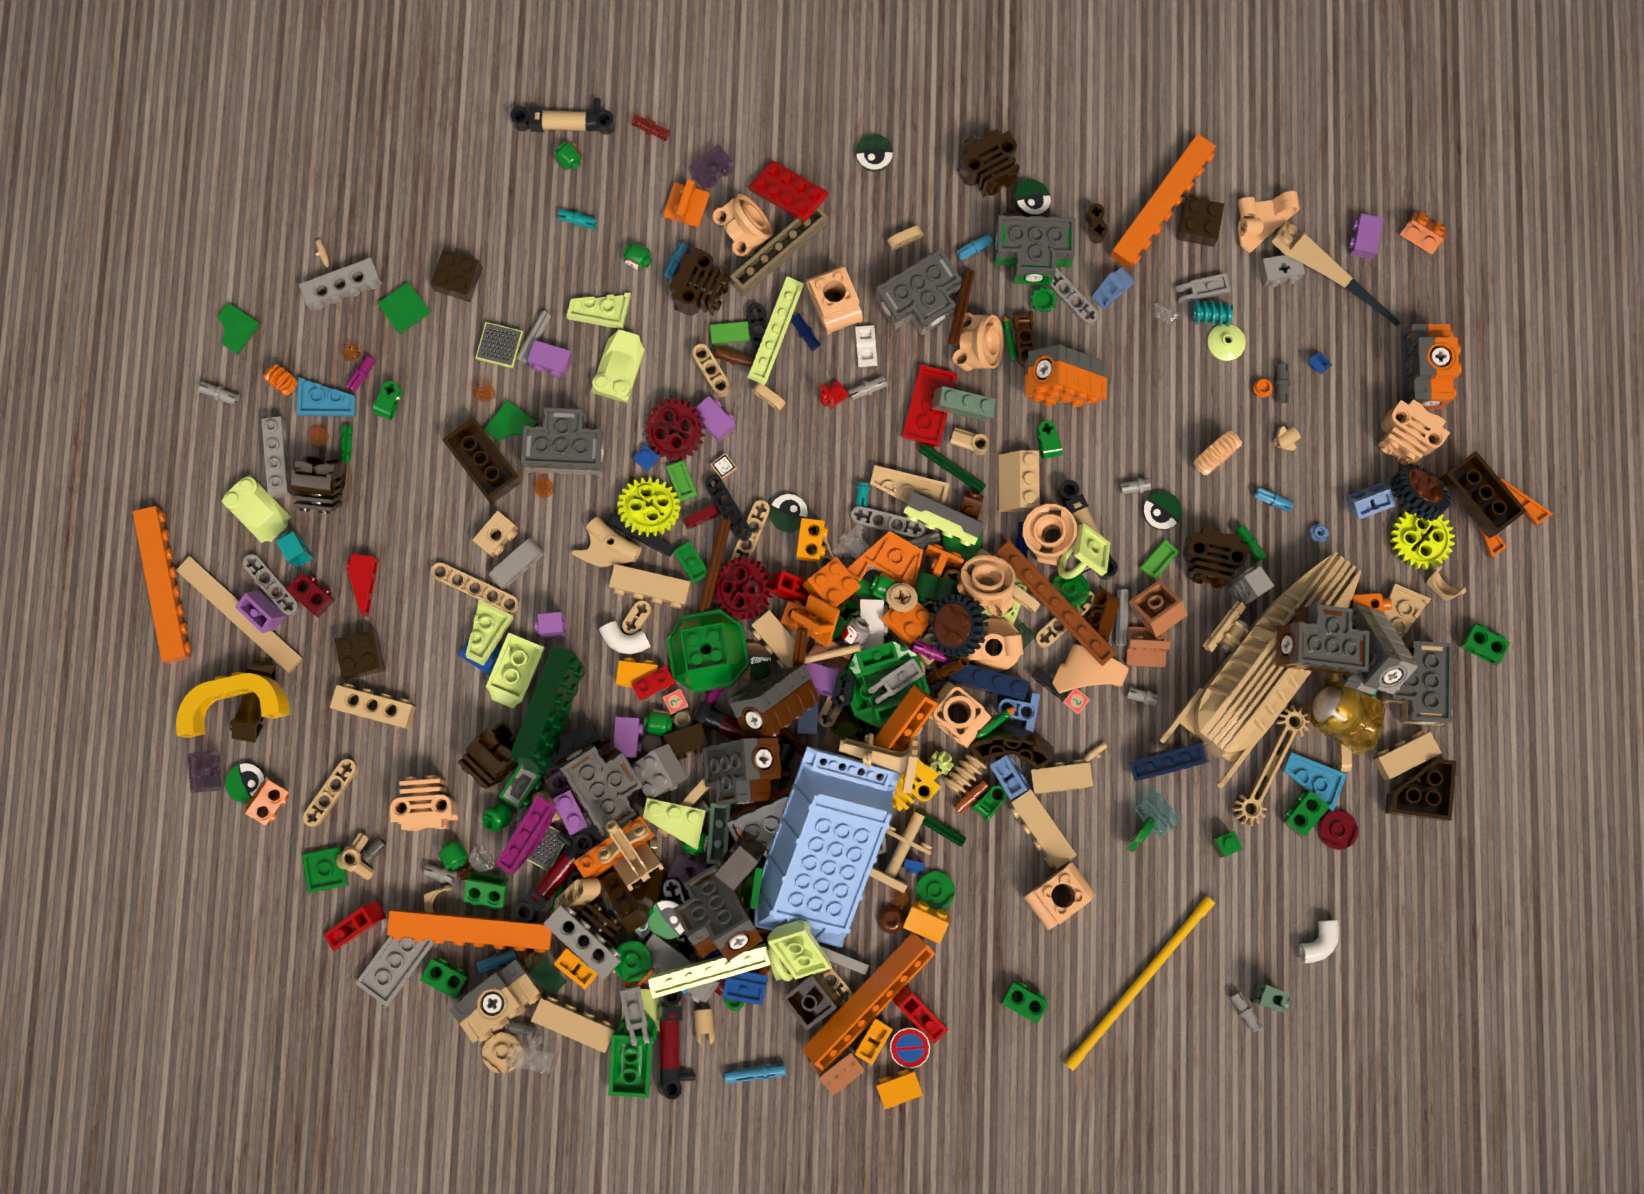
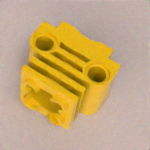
[892,758,941,812]

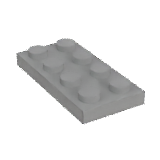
[355,936,435,1007]

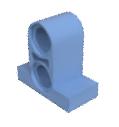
[1092,267,1136,310]
[997,693,1040,732]

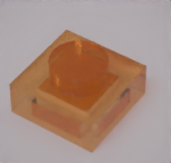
[473,386,496,402]

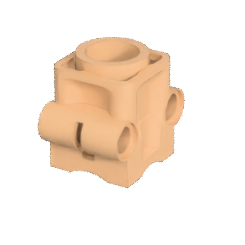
[928,682,992,748]

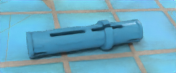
[725,1063,786,1084]

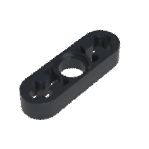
[747,303,767,355]

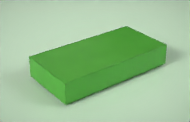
[710,321,750,345]
[666,459,698,502]
[1139,539,1180,581]

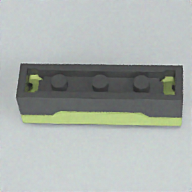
[904,491,985,546]

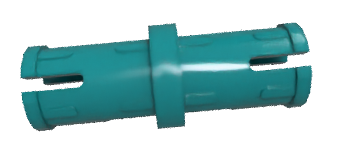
[558,208,598,230]

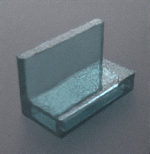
[1133,789,1181,839]

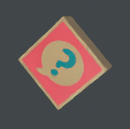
[1062,688,1090,715]
[663,689,689,715]

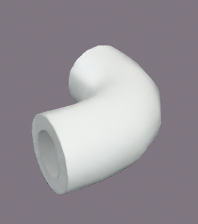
[599,621,651,654]
[1299,920,1339,964]

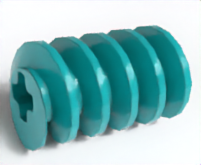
[1191,300,1233,327]

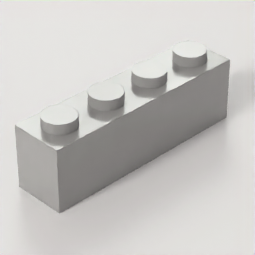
[645,933,720,1003]

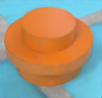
[1253,379,1273,398]

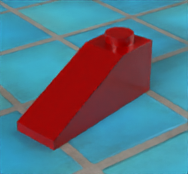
[346,554,379,617]
[769,570,810,604]
[323,901,387,952]
[892,986,948,1044]

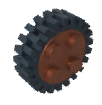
[1390,464,1451,521]
[928,594,988,657]

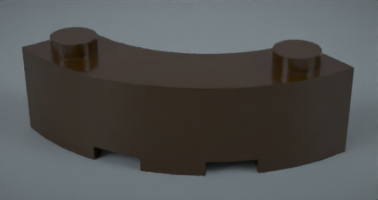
[229,660,277,743]
[969,726,1054,770]

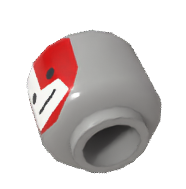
[841,617,870,646]

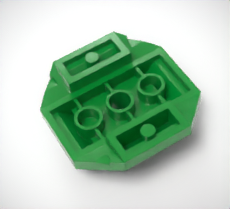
[667,609,750,693]
[843,641,930,729]

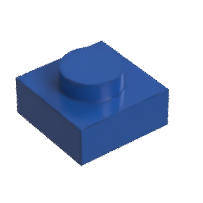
[1308,351,1332,374]
[633,445,660,472]
[903,859,925,874]

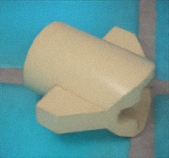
[1273,425,1301,451]

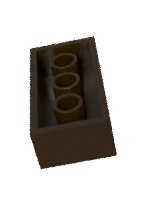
[442,417,522,505]
[1439,451,1527,539]

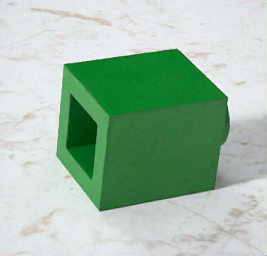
[1212,831,1243,857]

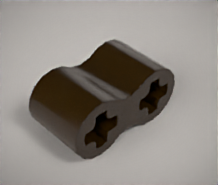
[1086,203,1108,244]

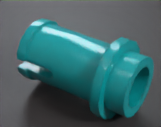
[855,482,871,507]

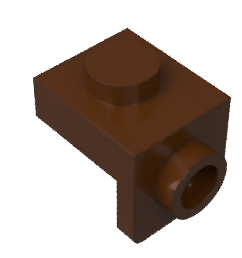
[960,490,984,519]

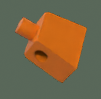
[1348,593,1392,612]

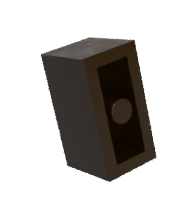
[663,723,709,761]

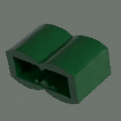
[915,572,958,605]
[832,600,860,638]

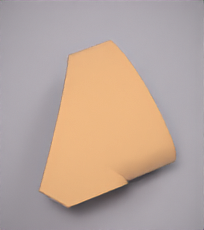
[1238,191,1300,253]

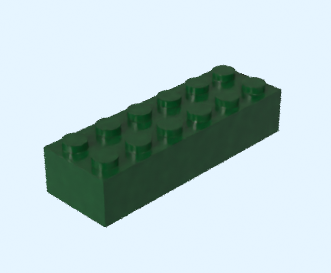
[510,647,585,774]

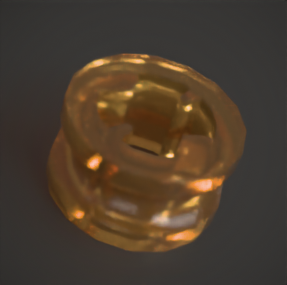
[341,345,361,361]

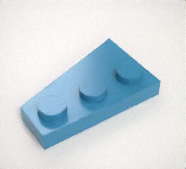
[296,377,357,417]
[1283,752,1347,811]

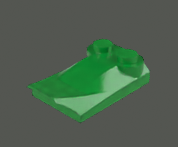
[608,1022,653,1098]

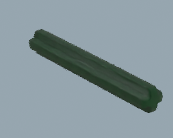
[919,443,986,493]

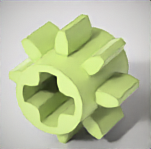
[928,751,954,776]

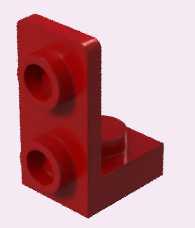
[819,380,849,410]
[631,665,676,701]

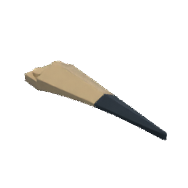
[1271,221,1400,326]

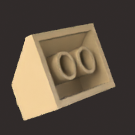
[998,451,1040,512]

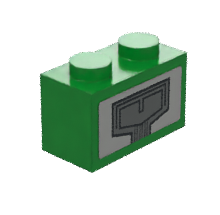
[499,765,543,810]

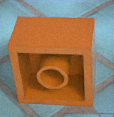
[803,556,861,607]

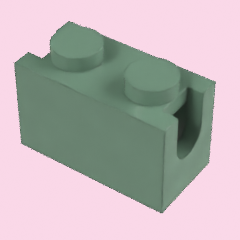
[1251,983,1290,1013]

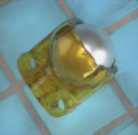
[1310,680,1385,755]

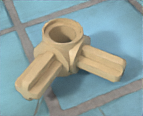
[336,833,374,880]

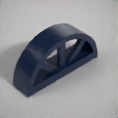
[1129,742,1210,781]

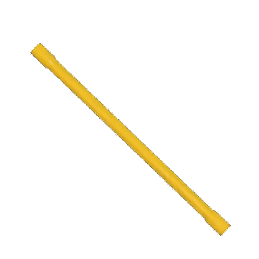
[1064,896,1215,1071]

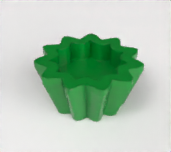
[1031,287,1058,313]

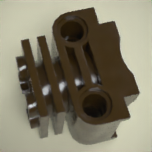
[957,129,1020,198]
[669,247,730,316]
[291,456,347,514]
[1183,527,1250,589]
[457,721,518,789]
[558,903,623,967]

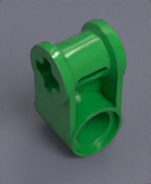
[372,381,402,420]
[1036,420,1063,460]
[971,785,1007,823]

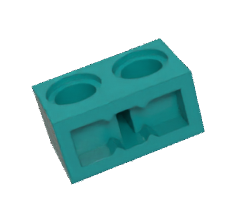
[276,532,314,568]

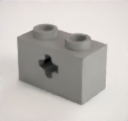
[1259,255,1305,287]

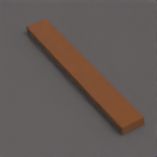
[995,540,1117,666]

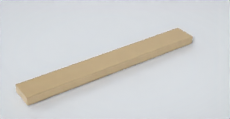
[176,556,303,673]

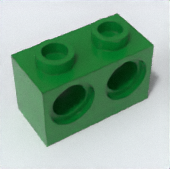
[1459,624,1511,665]
[1282,791,1329,837]
[463,871,509,909]
[420,957,470,999]
[1000,981,1049,1024]

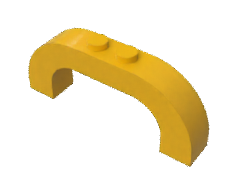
[176,672,290,738]

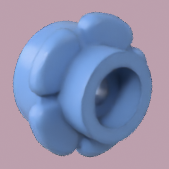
[1310,524,1329,543]

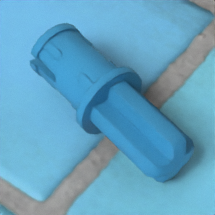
[956,233,993,260]
[664,242,689,280]
[1255,487,1294,513]
[476,949,517,973]

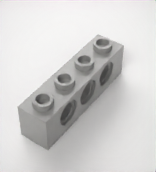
[299,257,382,310]
[261,416,293,499]
[1227,566,1274,606]
[544,905,622,980]

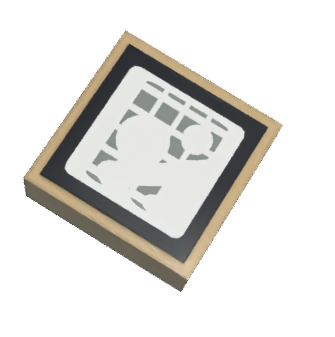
[710,453,737,480]

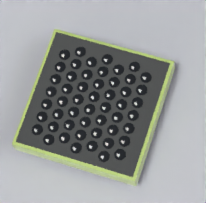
[476,322,523,368]
[527,826,569,871]

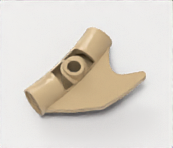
[572,517,642,567]

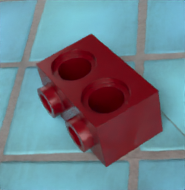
[286,572,335,618]

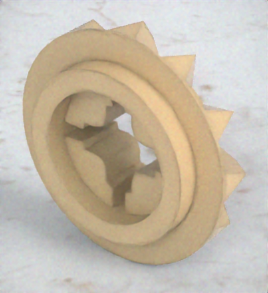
[886,583,918,613]

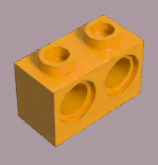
[796,518,828,562]
[554,949,598,990]
[854,1018,893,1065]

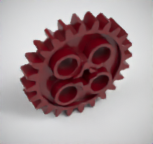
[644,398,706,461]
[713,556,774,620]

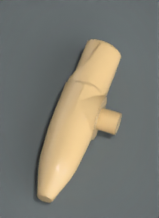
[315,240,329,268]
[1082,742,1107,763]

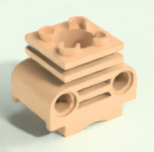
[806,266,863,335]
[1378,399,1450,466]
[390,775,458,831]
[1023,862,1096,930]

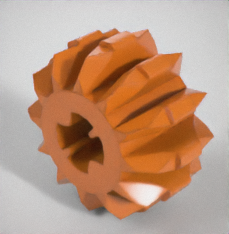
[263,364,298,396]

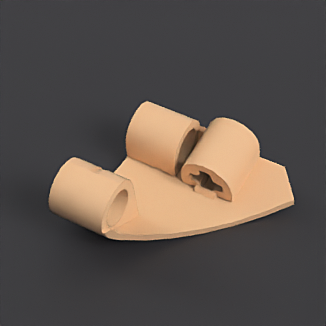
[1053,644,1129,693]

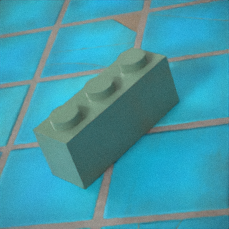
[931,386,996,421]
[706,803,733,865]

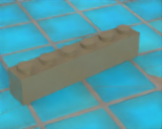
[730,207,828,297]

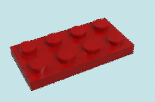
[748,160,829,223]
[902,365,958,447]

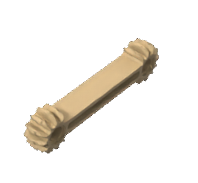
[1232,705,1310,826]

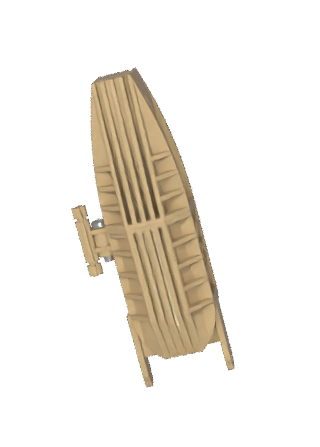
[1159,552,1361,788]

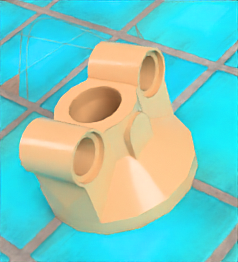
[713,193,773,257]
[953,313,1004,371]
[1023,504,1078,566]
[957,555,1015,617]
[966,618,1024,672]

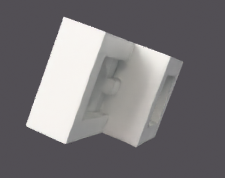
[855,325,877,367]

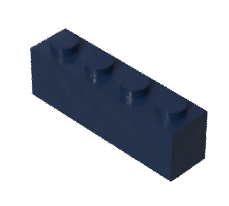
[947,664,1029,702]

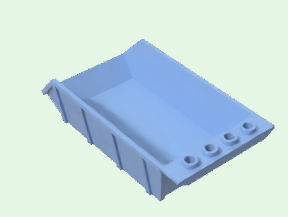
[754,746,901,947]

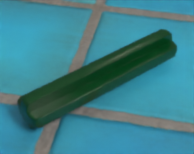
[915,809,966,846]

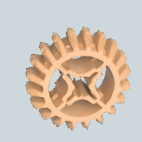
[1194,431,1242,475]

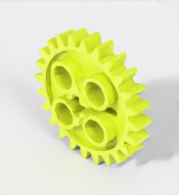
[617,477,681,537]
[1390,510,1455,570]

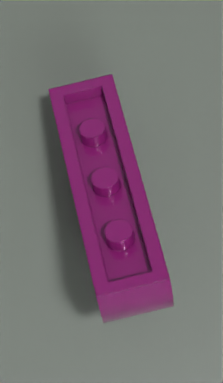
[495,795,557,875]

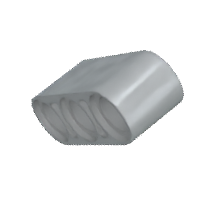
[489,538,544,590]

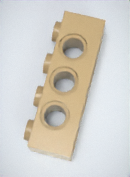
[330,683,416,729]

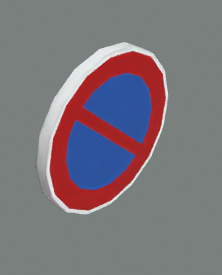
[890,1027,930,1068]

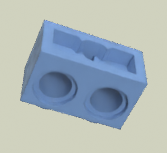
[1346,482,1395,520]
[990,755,1031,800]

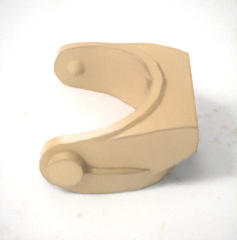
[1426,565,1466,601]
[423,885,452,912]

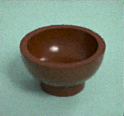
[877,905,905,934]

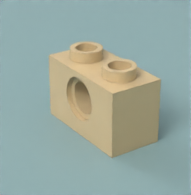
[472,511,518,558]

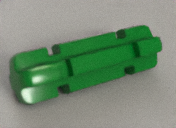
[339,425,353,463]

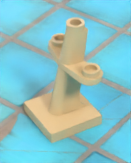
[839,733,918,793]
[869,811,932,893]
[598,820,664,891]

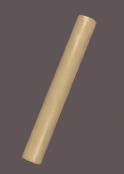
[804,643,862,664]

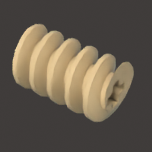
[944,754,987,797]

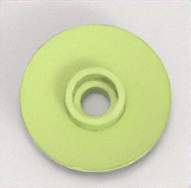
[1207,324,1246,361]

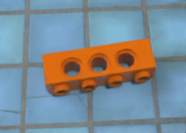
[573,816,655,879]

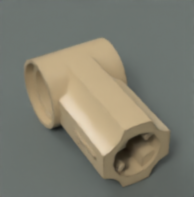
[950,428,989,455]

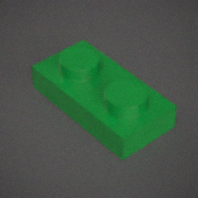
[674,542,707,585]

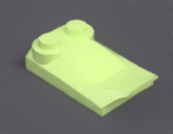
[591,330,645,403]
[222,475,291,543]
[486,633,545,708]
[768,920,832,979]

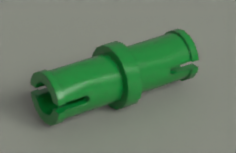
[1234,524,1267,563]

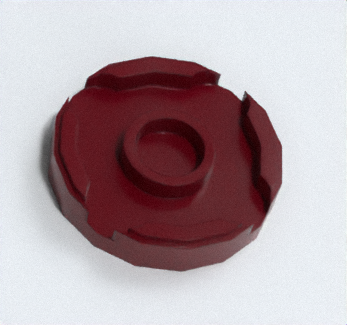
[1317,810,1359,850]

